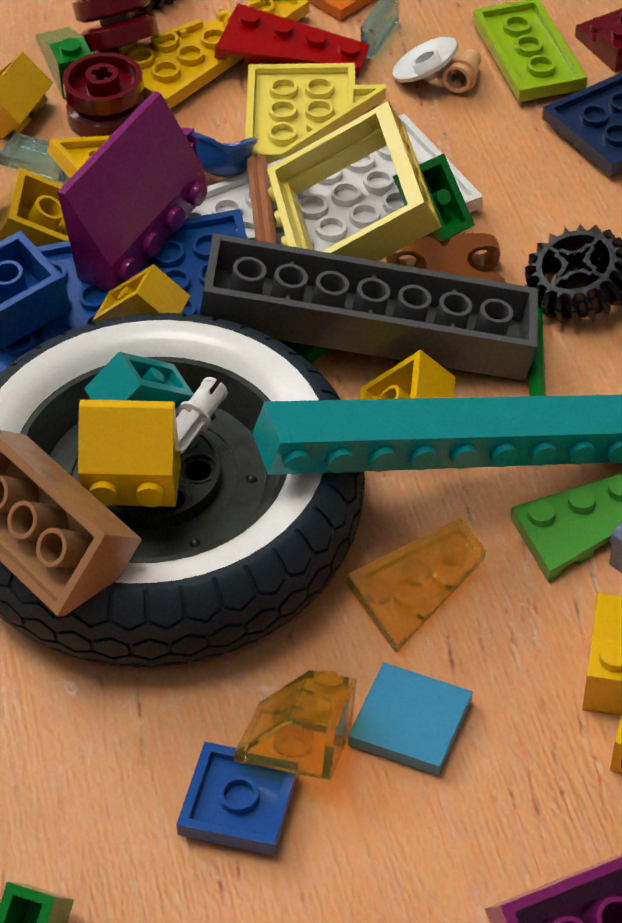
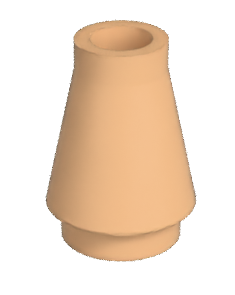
[442,49,482,93]

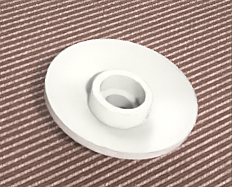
[393,37,458,83]

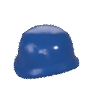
[192,132,258,177]

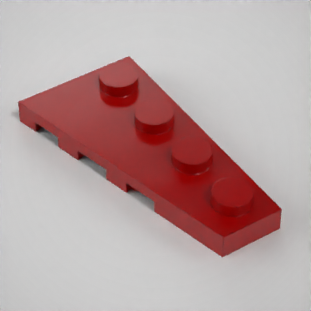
[214,3,370,78]

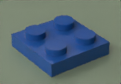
[176,742,300,856]

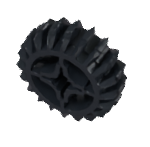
[525,223,622,325]

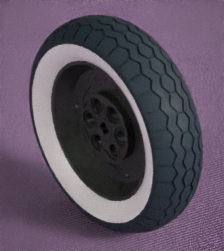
[0,313,365,667]

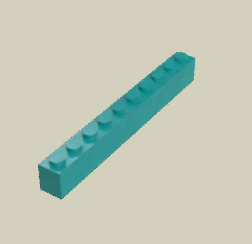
[252,395,622,475]

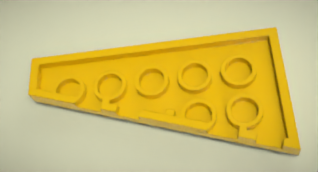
[119,0,309,109]

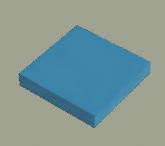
[348,662,473,776]

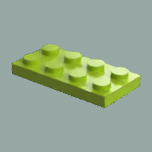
[472,0,587,102]

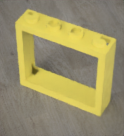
[267,101,441,261]

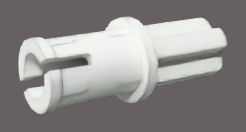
[176,377,228,454]

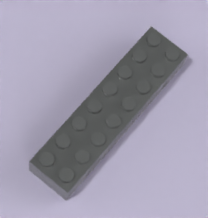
[200,233,538,381]

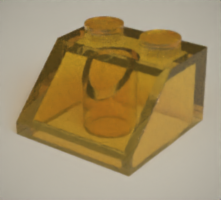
[234,670,357,780]

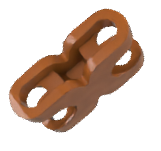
[386,233,506,283]

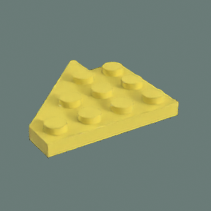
[245,63,386,164]

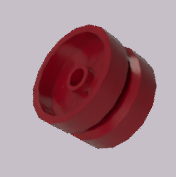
[72,0,159,52]
[62,52,145,137]

